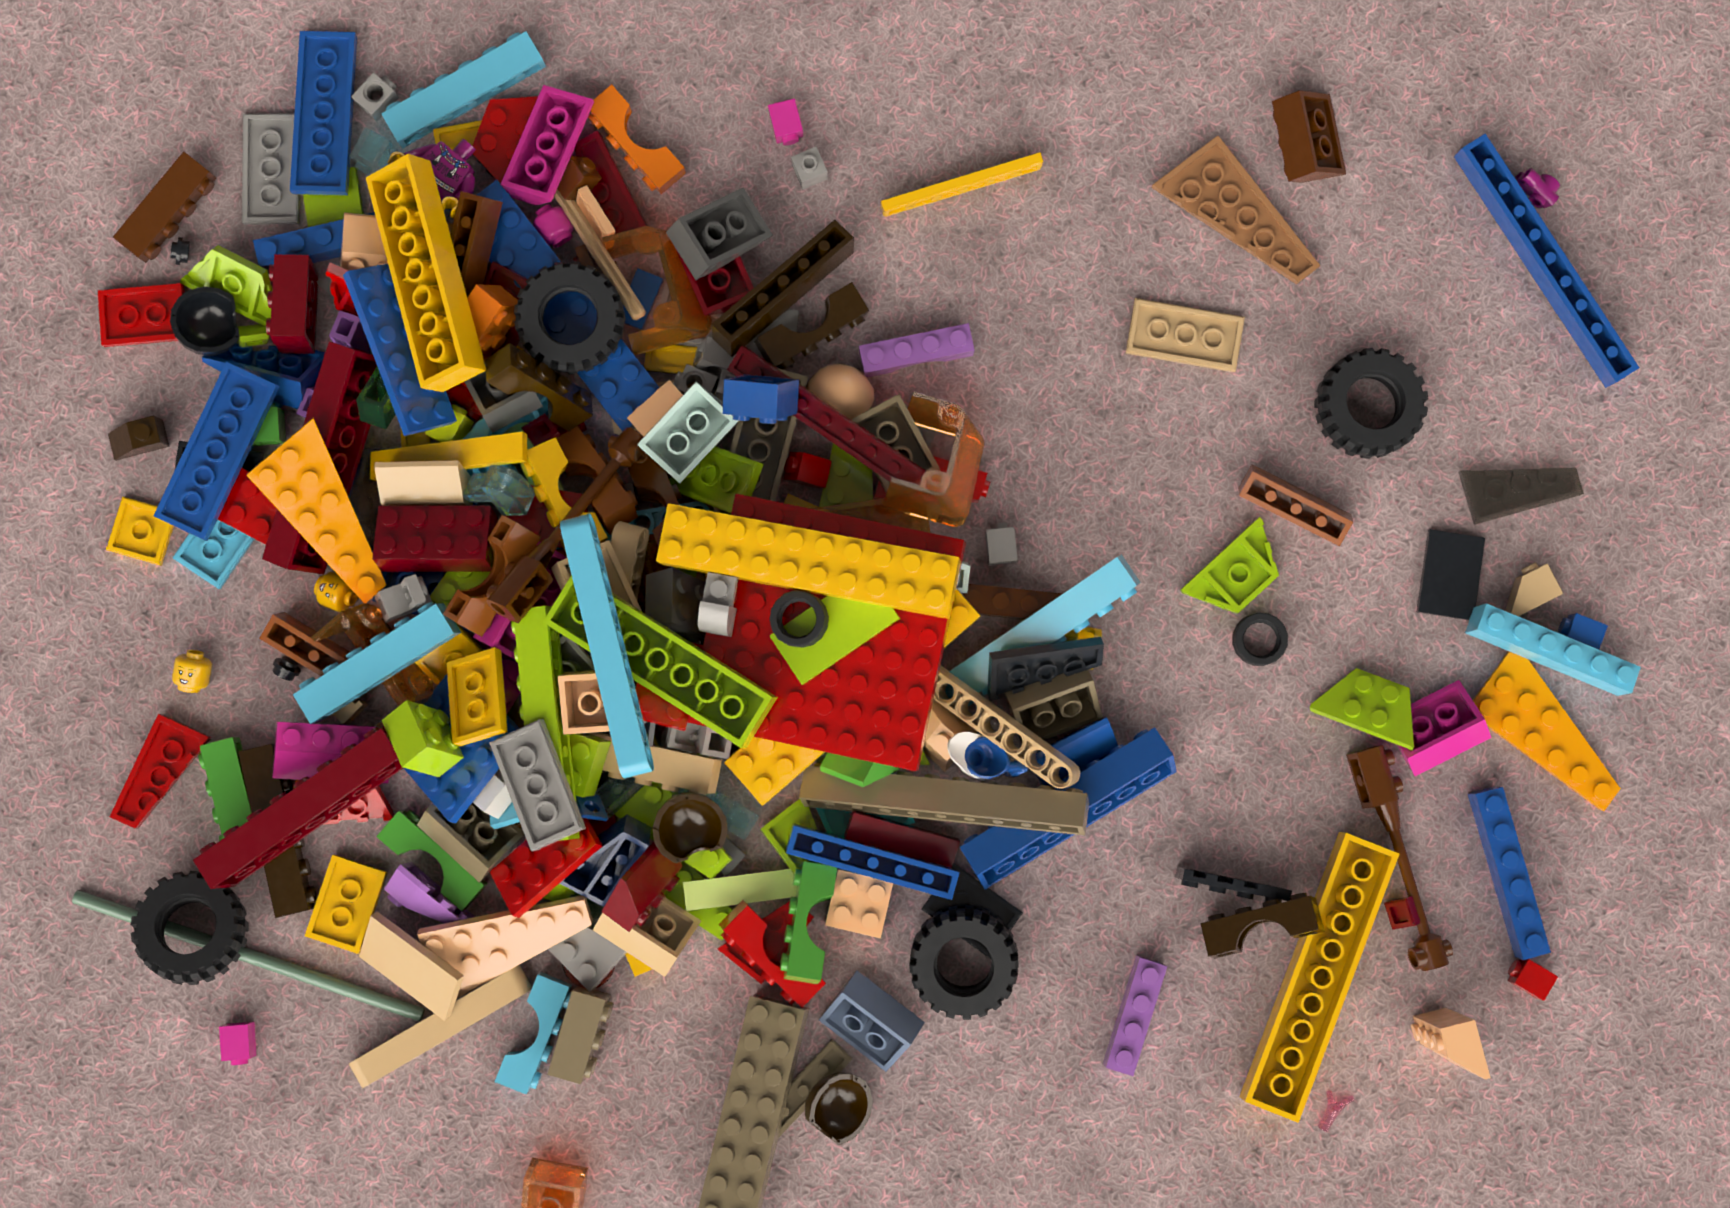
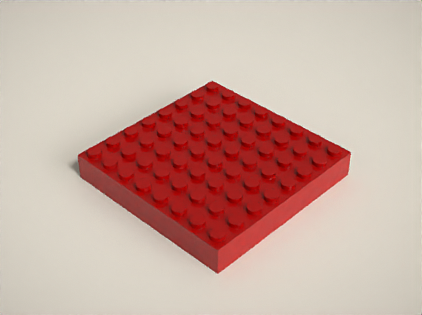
[687,493,966,771]

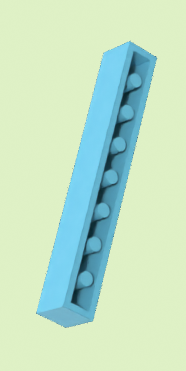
[945,554,1141,706]

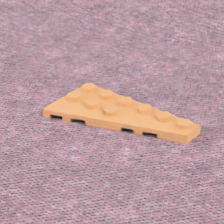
[417,895,593,998]

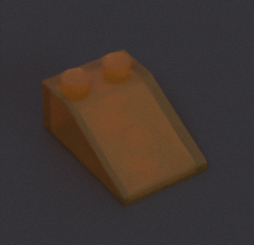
[521,1157,588,1208]

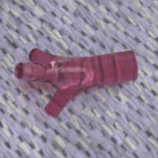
[1317,1090,1354,1132]

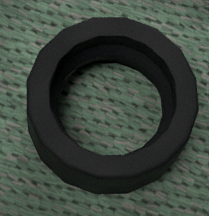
[769,590,829,648]
[1232,612,1288,666]

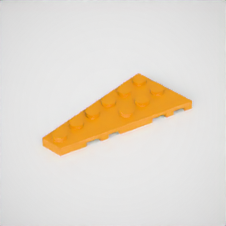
[247,418,386,604]
[1473,651,1621,811]

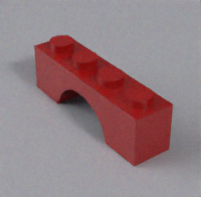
[719,900,826,1008]

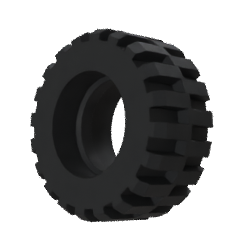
[514,261,625,374]
[1314,348,1428,459]
[130,871,249,985]
[909,905,1019,1020]

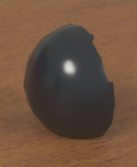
[170,287,240,356]

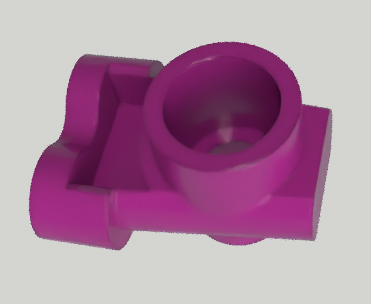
[1515,168,1560,209]

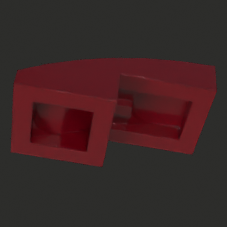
[521,413,587,447]

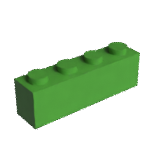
[198,737,252,841]

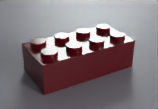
[372,506,499,572]

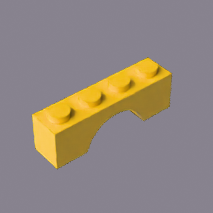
[520,437,608,552]

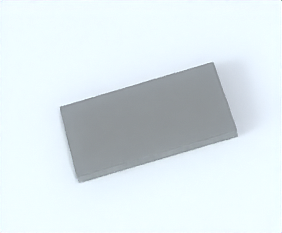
[242,113,300,225]
[489,719,586,851]

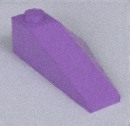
[384,862,475,923]

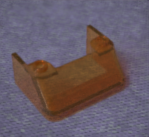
[602,226,712,355]
[882,391,985,527]
[311,603,433,728]

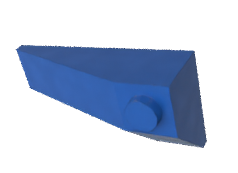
[202,344,325,409]

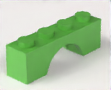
[376,810,488,911]
[780,861,837,984]

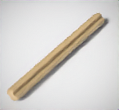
[554,189,646,320]

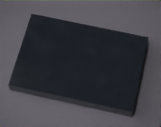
[1416,529,1485,621]
[921,863,1023,959]

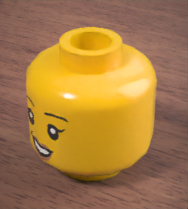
[314,571,358,612]
[172,650,212,693]

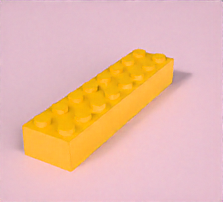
[366,154,486,392]

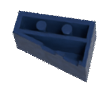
[559,814,652,907]

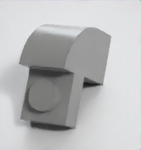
[698,572,738,637]
[375,574,432,623]
[665,723,732,759]

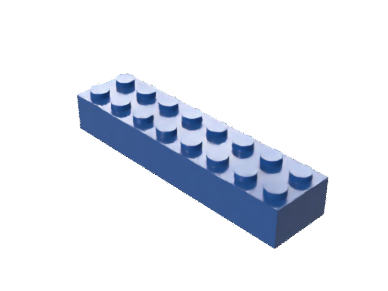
[960,727,1177,889]

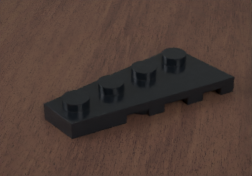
[987,637,1104,702]
[1175,866,1292,903]

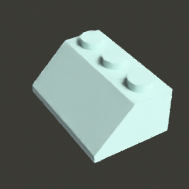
[637,382,738,483]

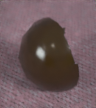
[652,792,728,863]
[804,1073,873,1145]

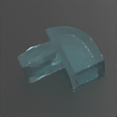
[463,465,535,516]
[706,789,759,840]

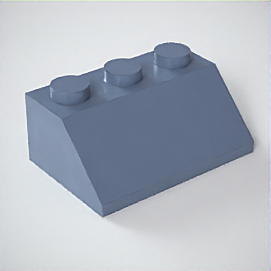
[819,971,925,1072]

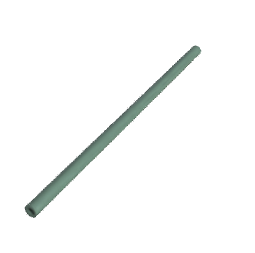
[72,890,425,1022]

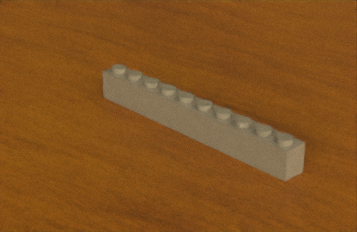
[799,763,1089,836]

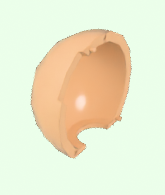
[806,364,874,419]

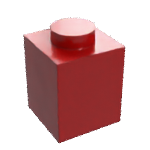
[784,452,832,488]
[1507,959,1558,1001]

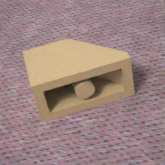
[1505,562,1563,616]

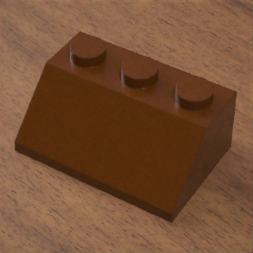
[1272,90,1346,183]

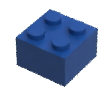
[722,374,799,424]

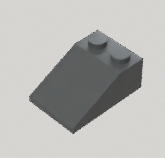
[666,188,773,280]

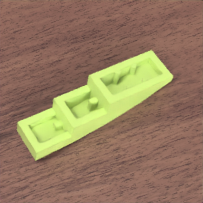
[683,869,797,911]

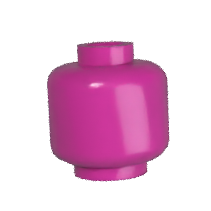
[533,204,574,248]

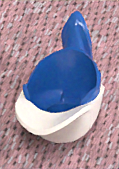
[947,732,1028,781]

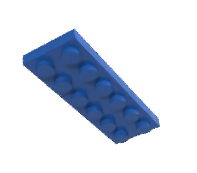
[290,31,357,195]
[343,264,457,436]
[154,362,280,541]

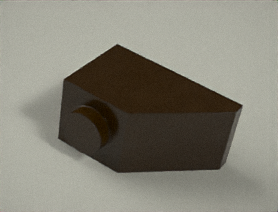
[108,415,170,461]

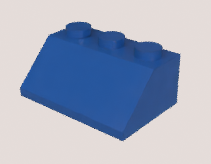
[1036,717,1118,788]

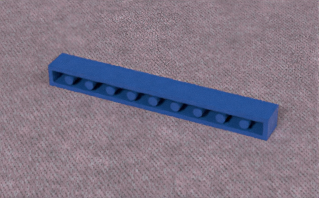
[1454,133,1640,388]

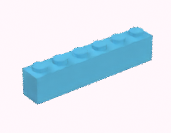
[381,31,546,149]
[293,602,462,724]
[1465,603,1641,696]

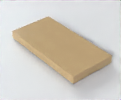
[1125,298,1245,372]
[359,912,464,1021]

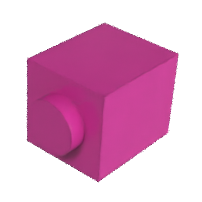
[768,98,803,146]
[219,1021,257,1065]

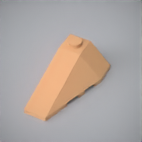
[923,699,977,772]

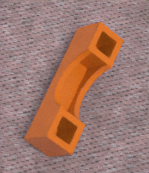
[588,84,686,194]

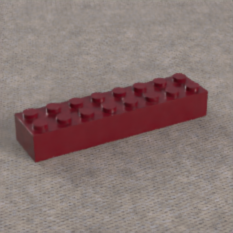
[262,341,384,575]
[193,727,404,889]

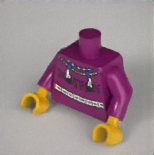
[388,139,476,218]

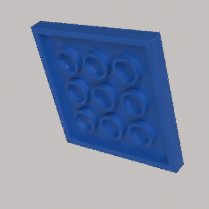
[404,674,520,823]

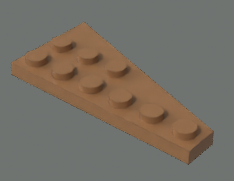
[1151,136,1320,285]

